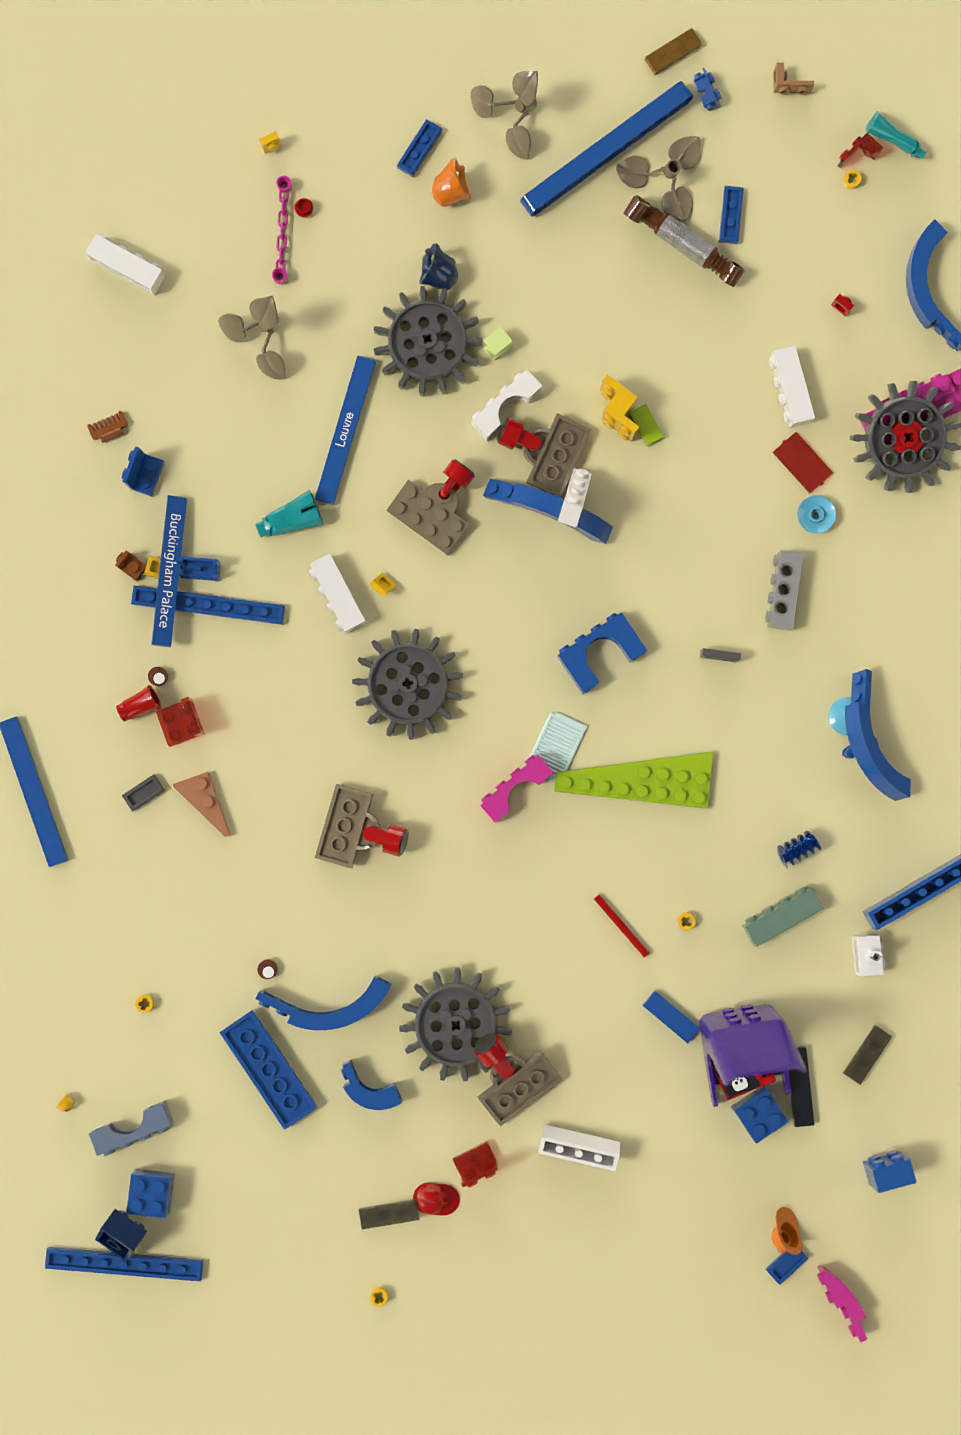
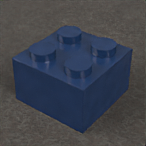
[95,1209,147,1262]

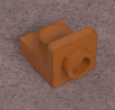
[115,550,146,582]

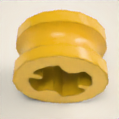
[843,170,861,189]
[678,912,696,930]
[135,995,154,1013]
[370,1287,388,1307]

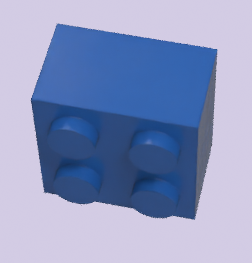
[731,1086,789,1144]
[863,1150,917,1193]
[126,1169,175,1218]

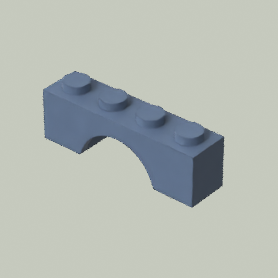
[89,1101,174,1156]

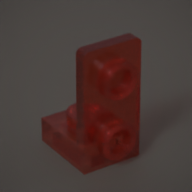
[838,133,883,168]

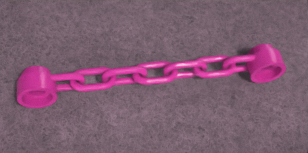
[272,176,292,285]

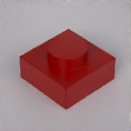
[831,294,854,317]

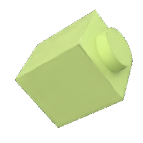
[482,326,513,360]

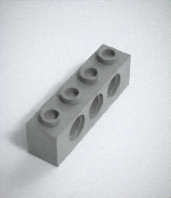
[765,550,804,631]

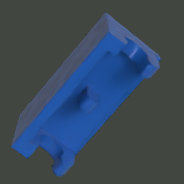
[178,556,221,582]

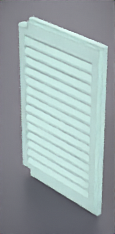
[529,712,588,782]

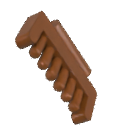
[87,411,128,443]

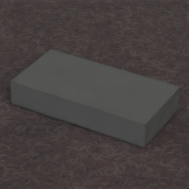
[700,648,741,663]
[122,774,165,812]

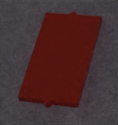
[772,432,833,494]

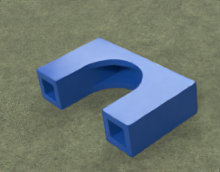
[557,612,647,695]

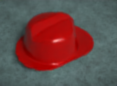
[413,1183,460,1216]

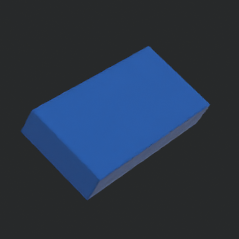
[765,1251,808,1285]

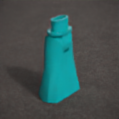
[865,111,926,159]
[255,490,324,537]

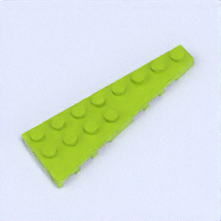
[554,752,713,809]

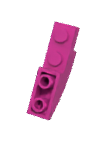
[817,1265,868,1343]

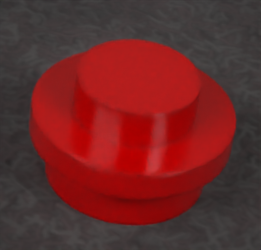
[294,198,313,217]

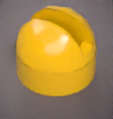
[56,1094,74,1112]

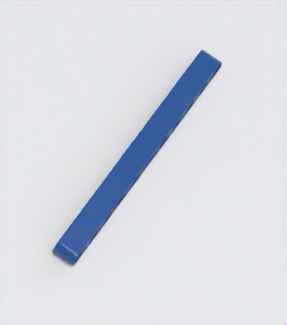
[520,81,694,217]

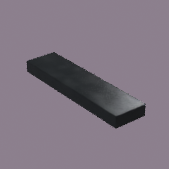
[788,1046,815,1127]

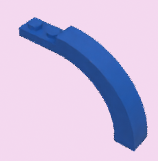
[906,219,961,351]
[483,478,613,544]
[845,669,911,801]
[255,976,392,1031]

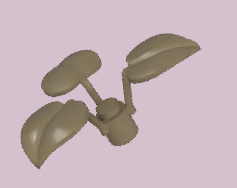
[471,71,538,159]
[616,136,700,221]
[218,295,286,379]

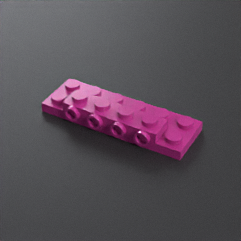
[860,369,961,445]

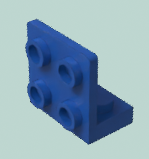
[121,446,164,497]

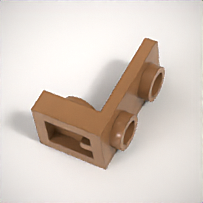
[773,62,814,95]

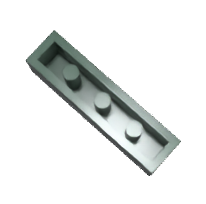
[742,886,824,947]

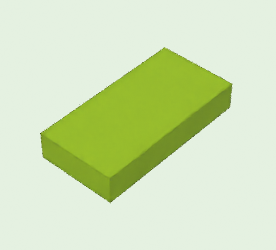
[629,404,664,447]

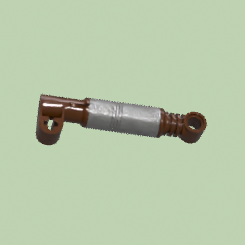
[623,195,745,287]

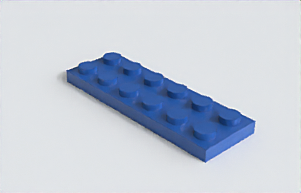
[219,1010,318,1130]

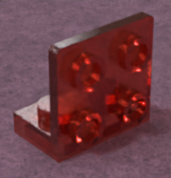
[156,697,205,747]
[452,1141,498,1188]

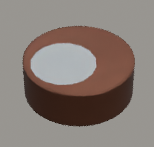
[148,667,168,686]
[257,959,278,979]

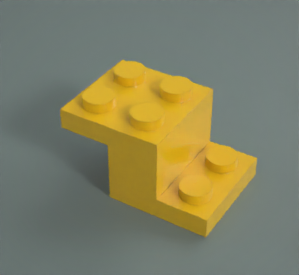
[600,374,639,441]

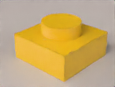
[259,131,281,153]
[144,555,160,579]
[370,573,396,597]

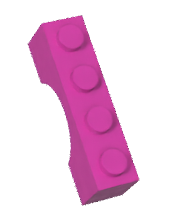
[480,755,553,823]

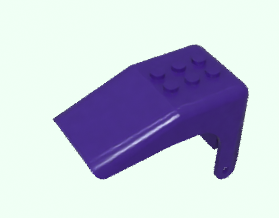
[699,1004,807,1107]

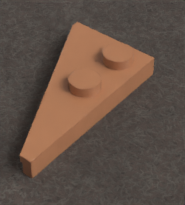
[173,772,230,837]

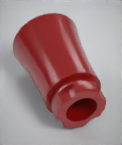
[116,685,162,722]

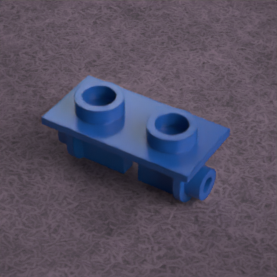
[694,68,722,111]

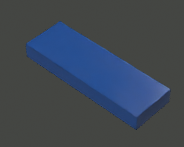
[397,119,442,177]
[719,186,743,244]
[642,990,700,1044]

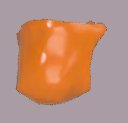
[432,158,471,207]

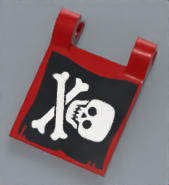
[712,1063,776,1101]

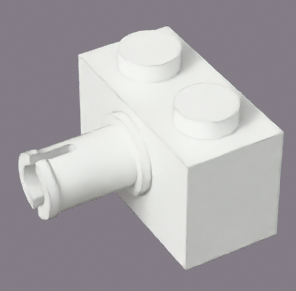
[852,934,886,976]

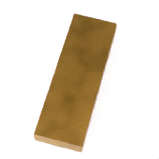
[645,28,702,75]

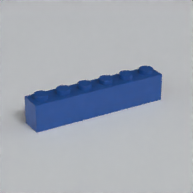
[863,854,961,930]

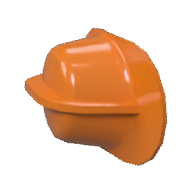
[771,1207,802,1255]

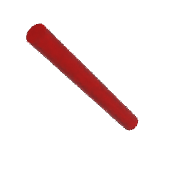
[594,894,650,958]

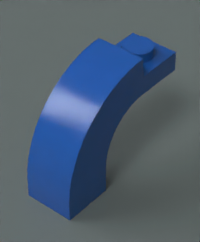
[341,1060,403,1110]

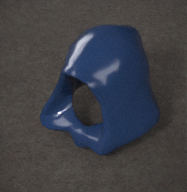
[419,243,459,291]

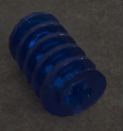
[777,831,822,869]

